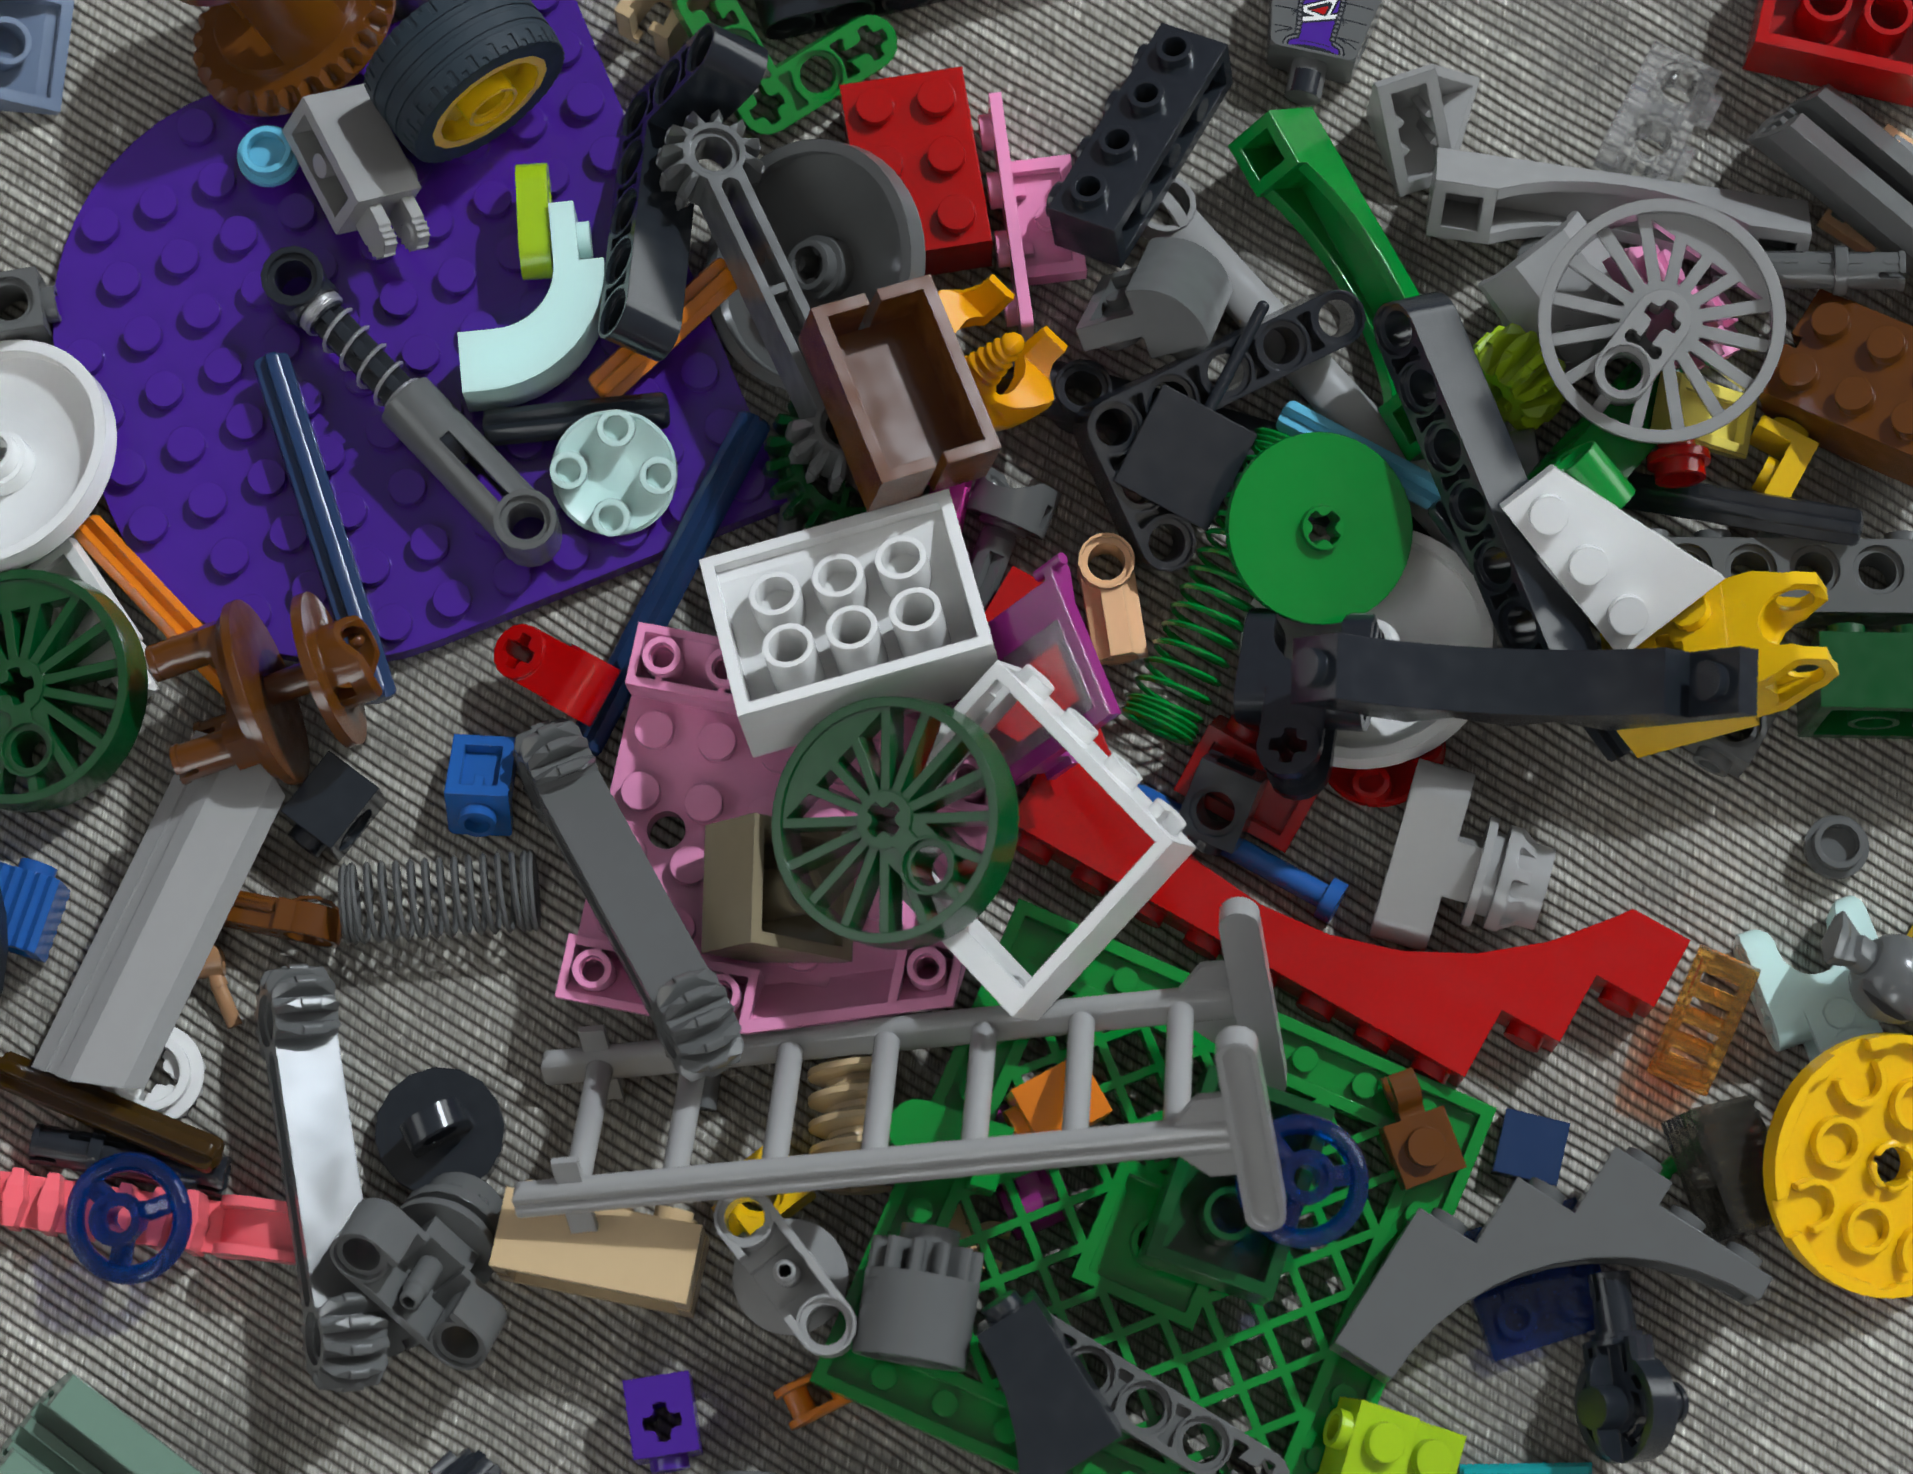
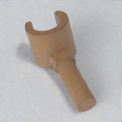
[197,945,242,1029]

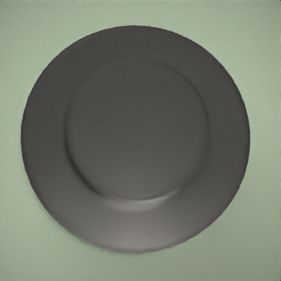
[1803,815,1869,880]

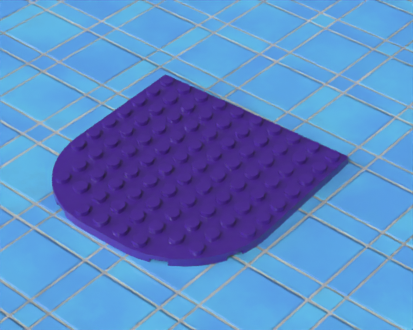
[53,0,788,663]

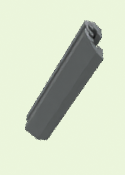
[1747,83,1913,278]

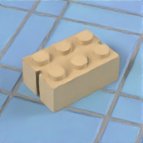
[489,1180,710,1318]

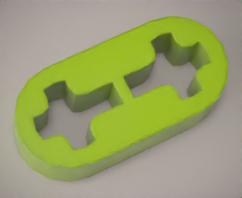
[515,163,553,280]

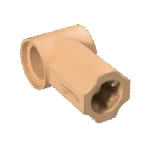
[1077,532,1148,666]

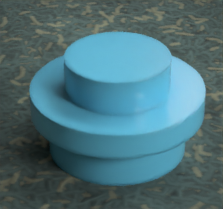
[237,125,299,187]

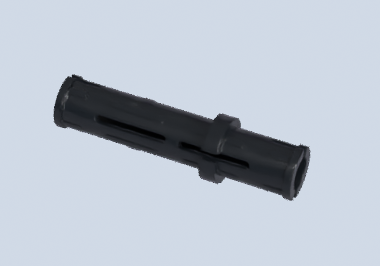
[29,1122,232,1198]

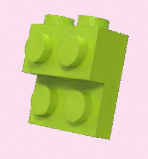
[1316,1397,1467,1474]

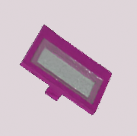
[943,552,1121,787]

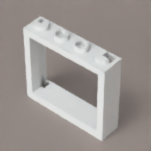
[841,660,1197,1021]

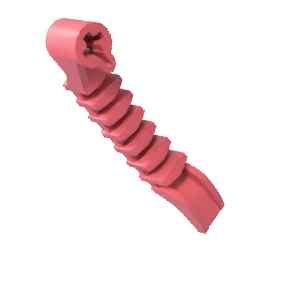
[0,1167,296,1266]

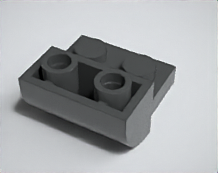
[1075,237,1233,359]

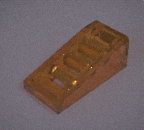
[1647,944,1761,1096]

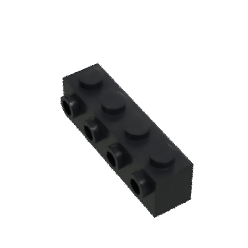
[1046,23,1233,268]

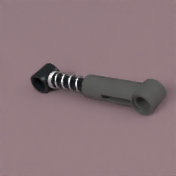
[261,246,563,567]

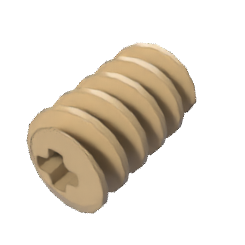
[807,1055,892,1195]

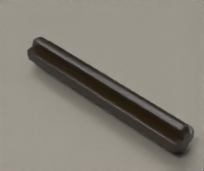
[0,1051,225,1174]

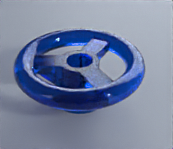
[1235,1114,1369,1249]
[65,1152,192,1285]

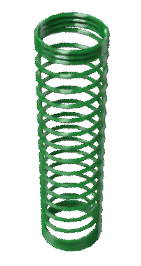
[1120,427,1291,746]

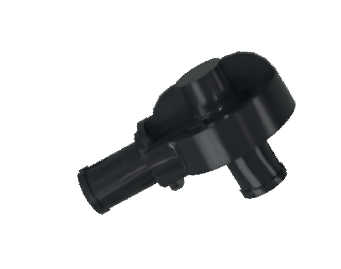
[1575,1270,1689,1464]

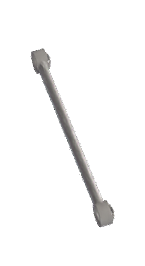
[1142,177,1456,553]

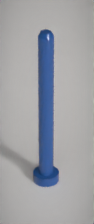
[1137,782,1349,924]

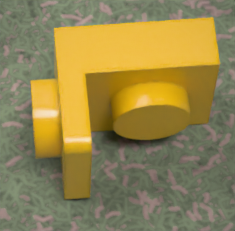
[1749,415,1820,497]

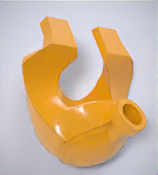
[938,274,1068,432]

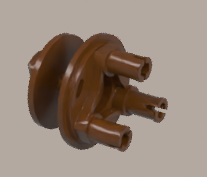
[145,591,382,786]

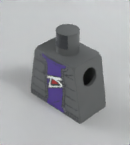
[1266,0,1385,106]

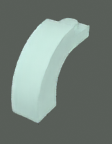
[457,201,605,412]

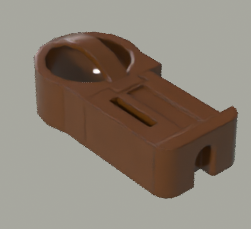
[223,890,342,948]

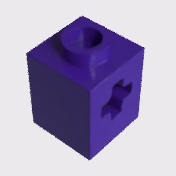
[622,1370,703,1474]

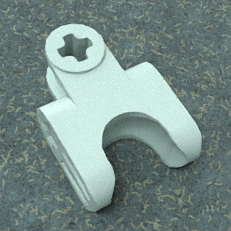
[1733,895,1883,1062]

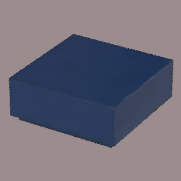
[1490,1108,1571,1188]

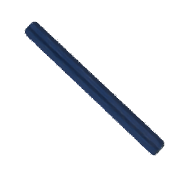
[253,352,397,705]
[575,410,770,756]

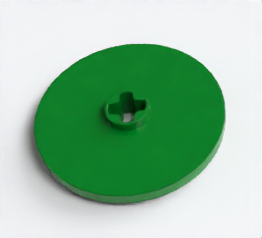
[1225,432,1413,625]

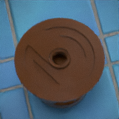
[180,0,396,117]

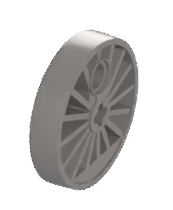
[1538,198,1786,444]

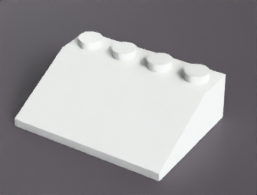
[699,489,998,758]

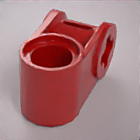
[494,624,621,727]

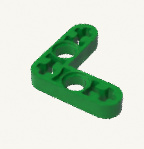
[671,0,897,134]

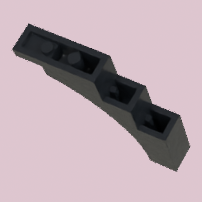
[1291,632,1759,731]
[976,1289,1122,1474]

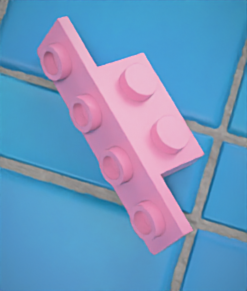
[978,92,1087,342]

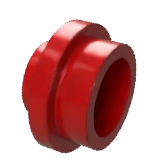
[1646,439,1711,488]

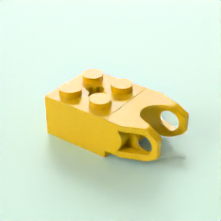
[1600,571,1839,758]

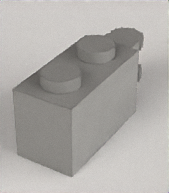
[282,84,431,260]

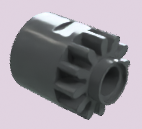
[852,1222,984,1372]

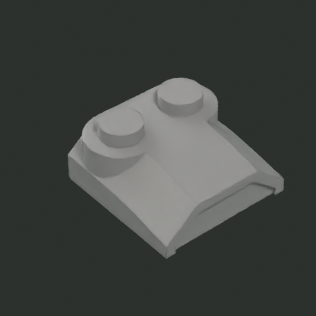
[1477,211,1623,373]

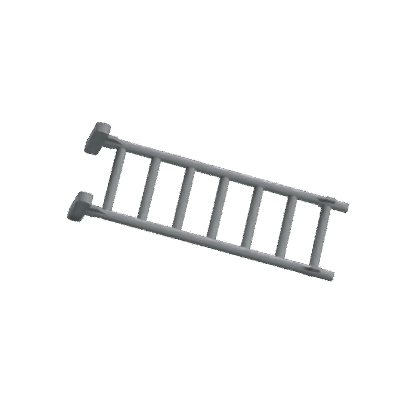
[512,897,1287,1234]

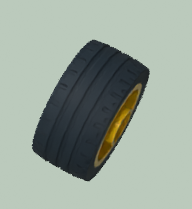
[364,0,565,163]

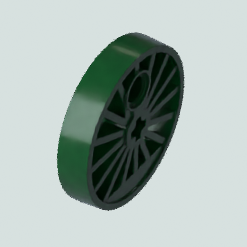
[0,569,148,813]
[771,696,1019,950]

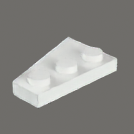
[1499,464,1725,649]

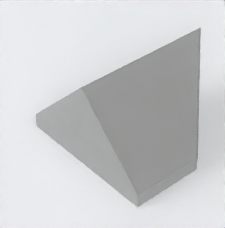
[1366,64,1480,197]

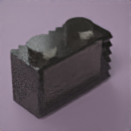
[1660,1095,1775,1244]

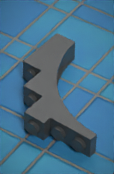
[1329,1147,1773,1384]

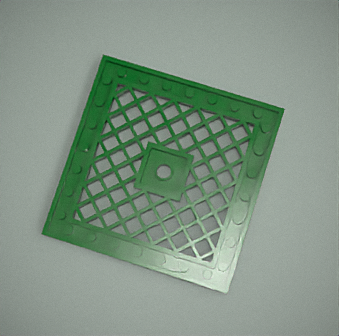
[809,898,1497,1474]

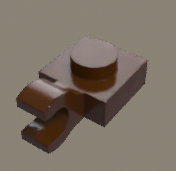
[1378,1067,1467,1191]

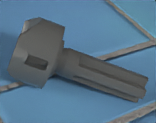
[965,467,1062,612]

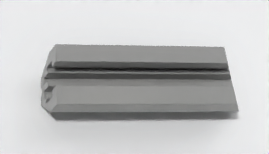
[31,730,285,1089]

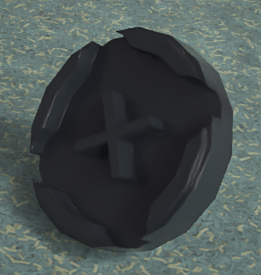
[375,1067,507,1192]

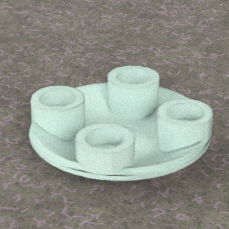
[550,409,678,536]

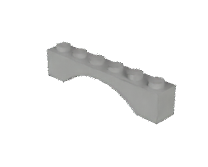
[1426,147,1812,290]

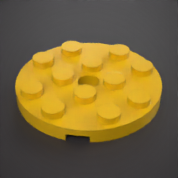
[1763,1032,1913,1299]

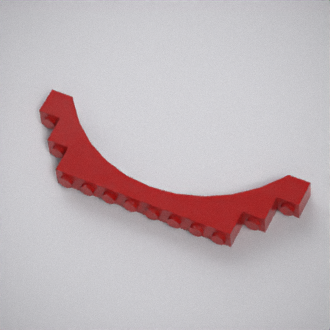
[985,566,1691,1087]

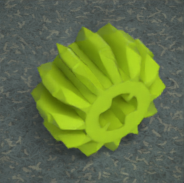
[1473,323,1573,430]

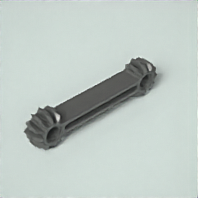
[656,109,859,494]
[513,717,744,1082]
[254,964,391,1392]

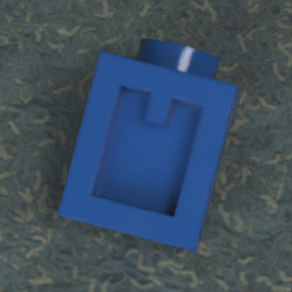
[444,734,517,837]

